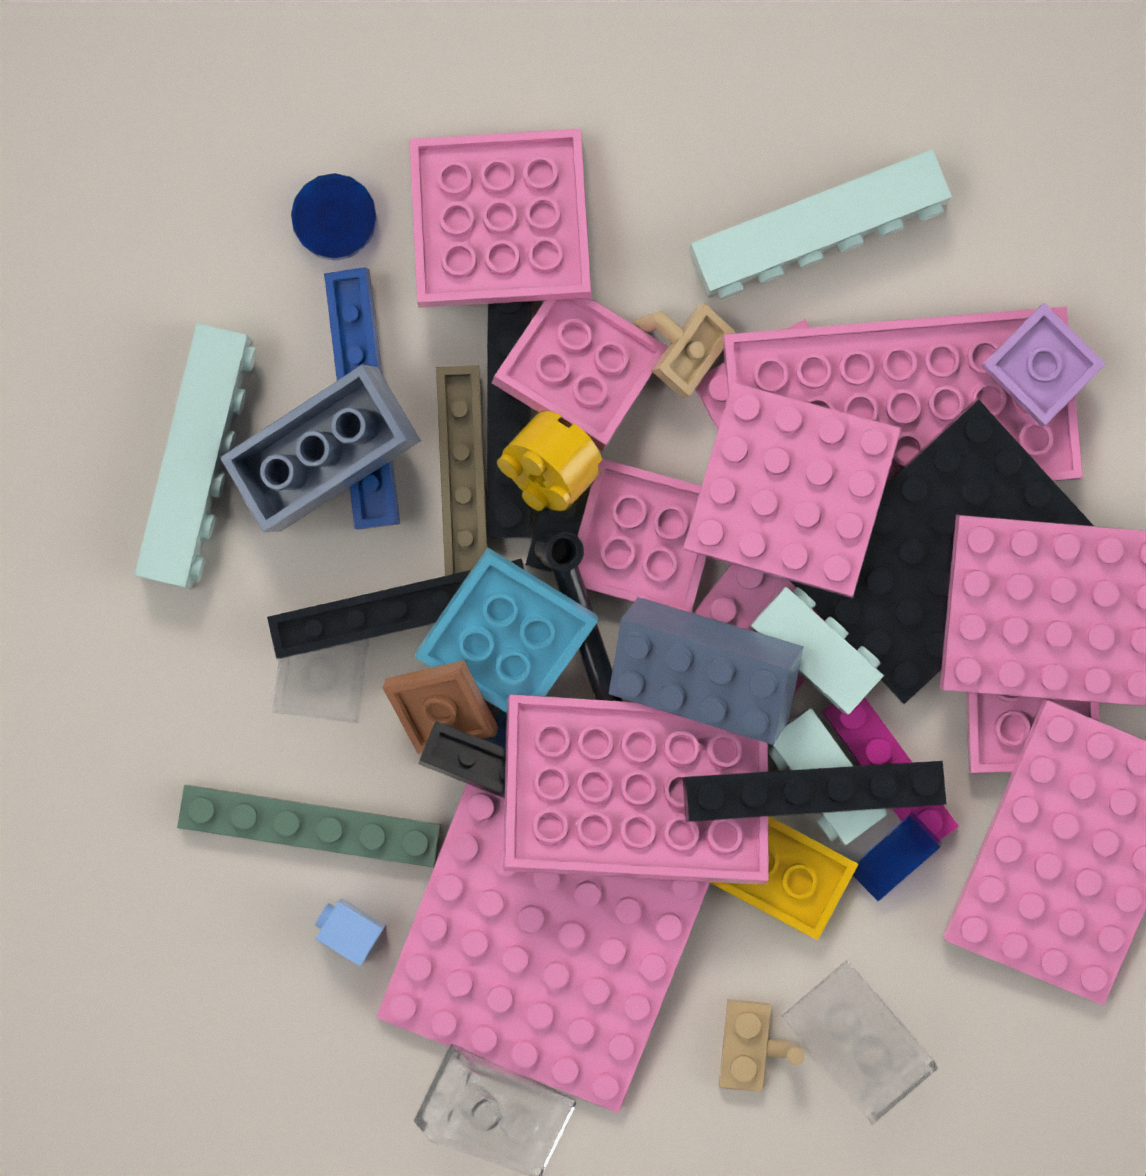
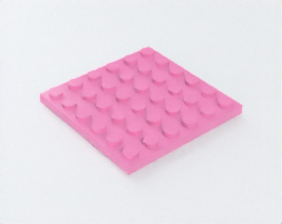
[376,784,710,1113]

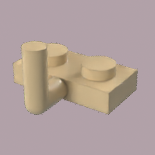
[633,303,735,398]
[719,999,804,1092]

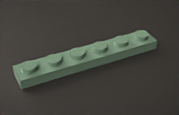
[177,785,441,868]

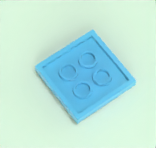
[415,547,598,713]

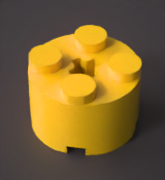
[497,411,602,511]

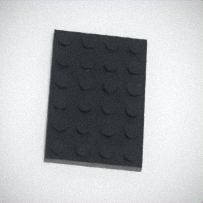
[789,399,1094,704]

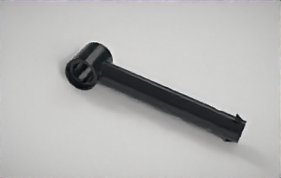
[535,529,623,702]

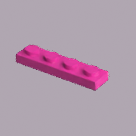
[821,697,959,852]

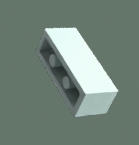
[748,587,884,715]
[768,708,888,845]

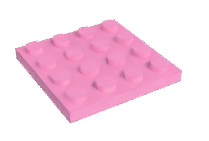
[409,129,591,308]
[683,382,901,598]

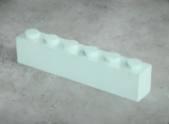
[689,149,952,300]
[134,323,256,589]

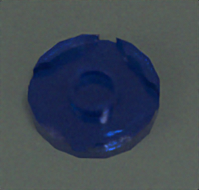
[291,173,378,261]

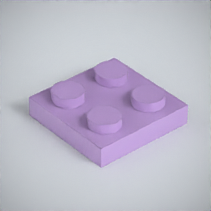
[981,303,1106,427]

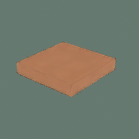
[382,660,498,754]

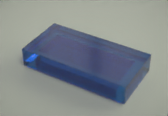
[853,812,942,901]

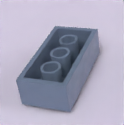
[220,365,421,532]
[609,597,804,745]

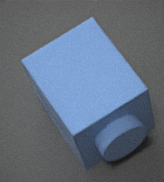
[315,898,386,966]

